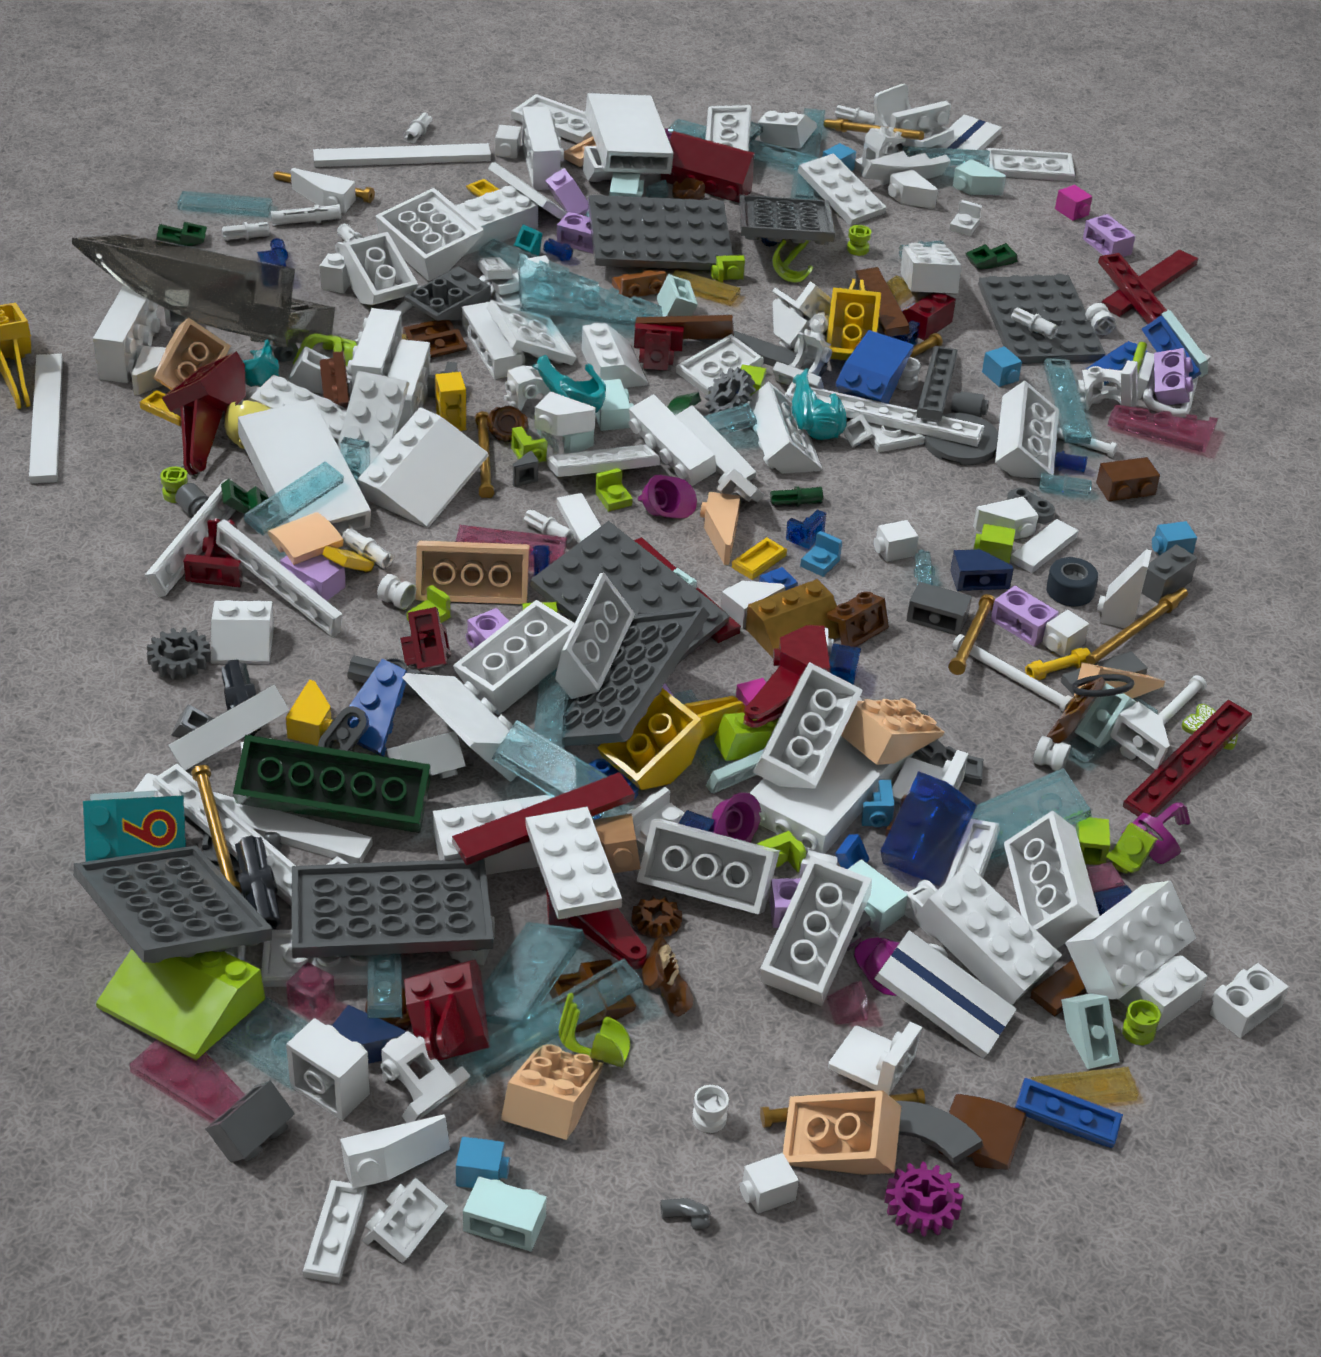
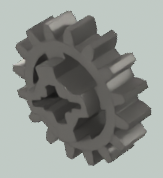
[705,367,755,421]
[146,627,211,679]

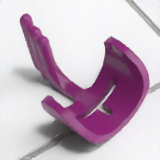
[1121,802,1191,864]

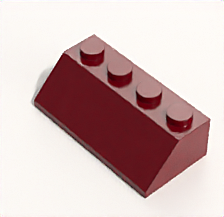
[661,131,755,203]

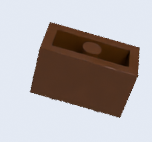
[1096,457,1160,502]

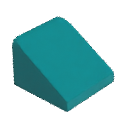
[513,224,543,257]

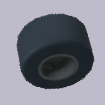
[1046,557,1098,607]

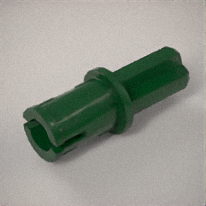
[770,486,823,507]

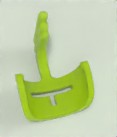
[773,239,814,282]
[293,334,357,367]
[559,993,631,1068]

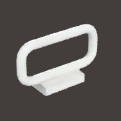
[1138,352,1199,419]

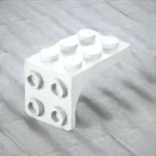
[874,84,954,151]

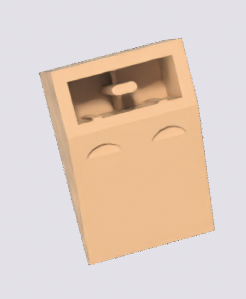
[841,698,945,765]
[501,1044,604,1140]

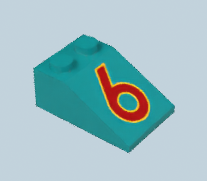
[83,795,186,862]

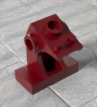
[634,323,684,370]
[183,518,243,588]
[400,607,451,671]

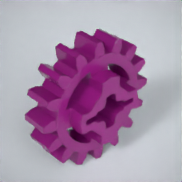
[884,1162,963,1237]

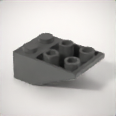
[404,266,491,320]

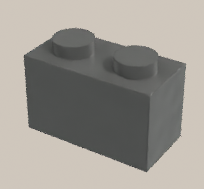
[1141,545,1198,604]
[906,581,972,636]
[205,1080,295,1162]

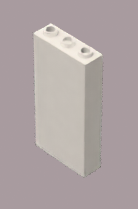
[585,93,673,174]
[238,399,371,535]
[750,736,914,854]

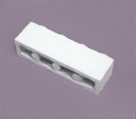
[462,302,525,379]
[629,394,716,486]

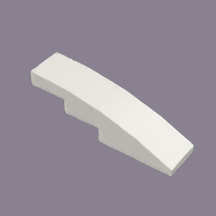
[862,151,951,181]

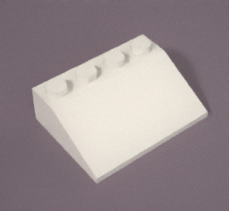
[376,188,484,281]
[358,407,489,528]
[402,673,536,782]

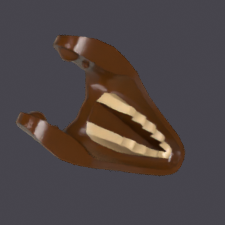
[642,937,693,1017]

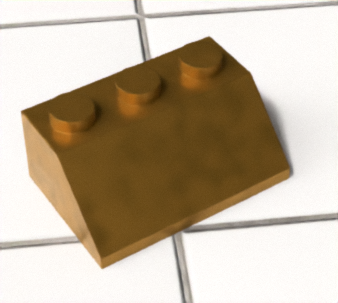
[745,579,840,658]

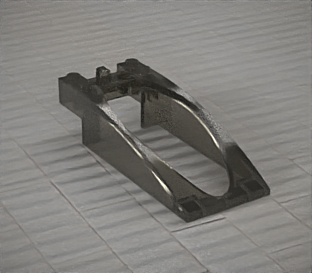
[72,234,335,347]

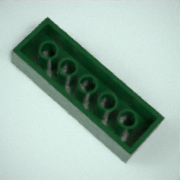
[233,735,431,833]

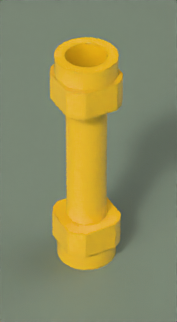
[1025,648,1090,681]

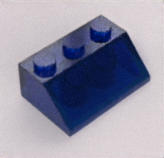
[880,771,977,887]

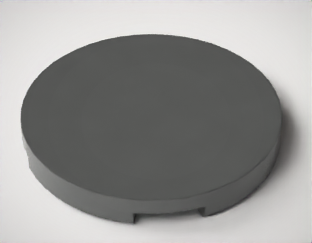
[924,413,998,465]

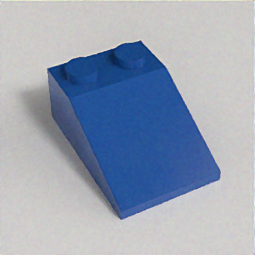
[836,330,914,404]

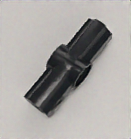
[221,659,261,738]
[235,835,282,930]

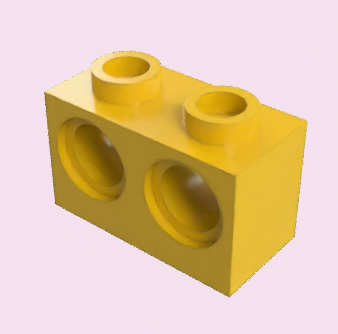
[435,372,467,431]

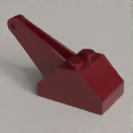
[162,351,246,475]
[743,625,830,727]
[546,887,647,970]
[404,959,490,1061]

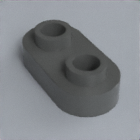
[1007,488,1055,524]
[318,706,369,751]

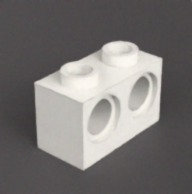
[1210,963,1289,1038]

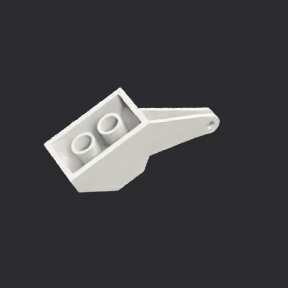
[335,232,418,305]

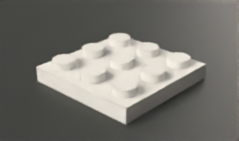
[486,300,577,365]

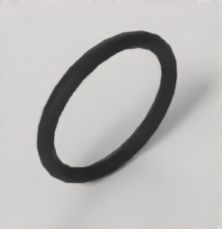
[1071,674,1134,697]

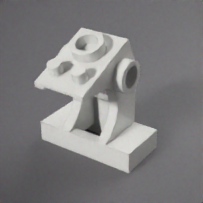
[854,126,906,185]
[772,329,832,389]
[1078,361,1138,417]
[504,364,554,411]
[381,1031,471,1123]

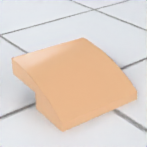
[268,512,343,565]

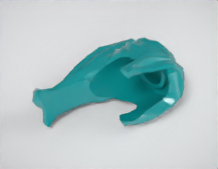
[243,339,280,387]
[532,355,606,413]
[792,368,847,440]

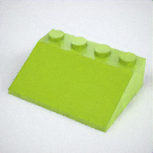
[96,949,265,1060]

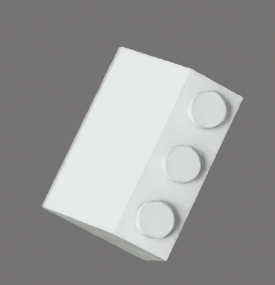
[582,323,648,388]

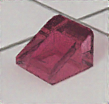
[827,981,870,1025]

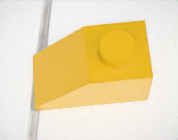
[286,679,334,746]

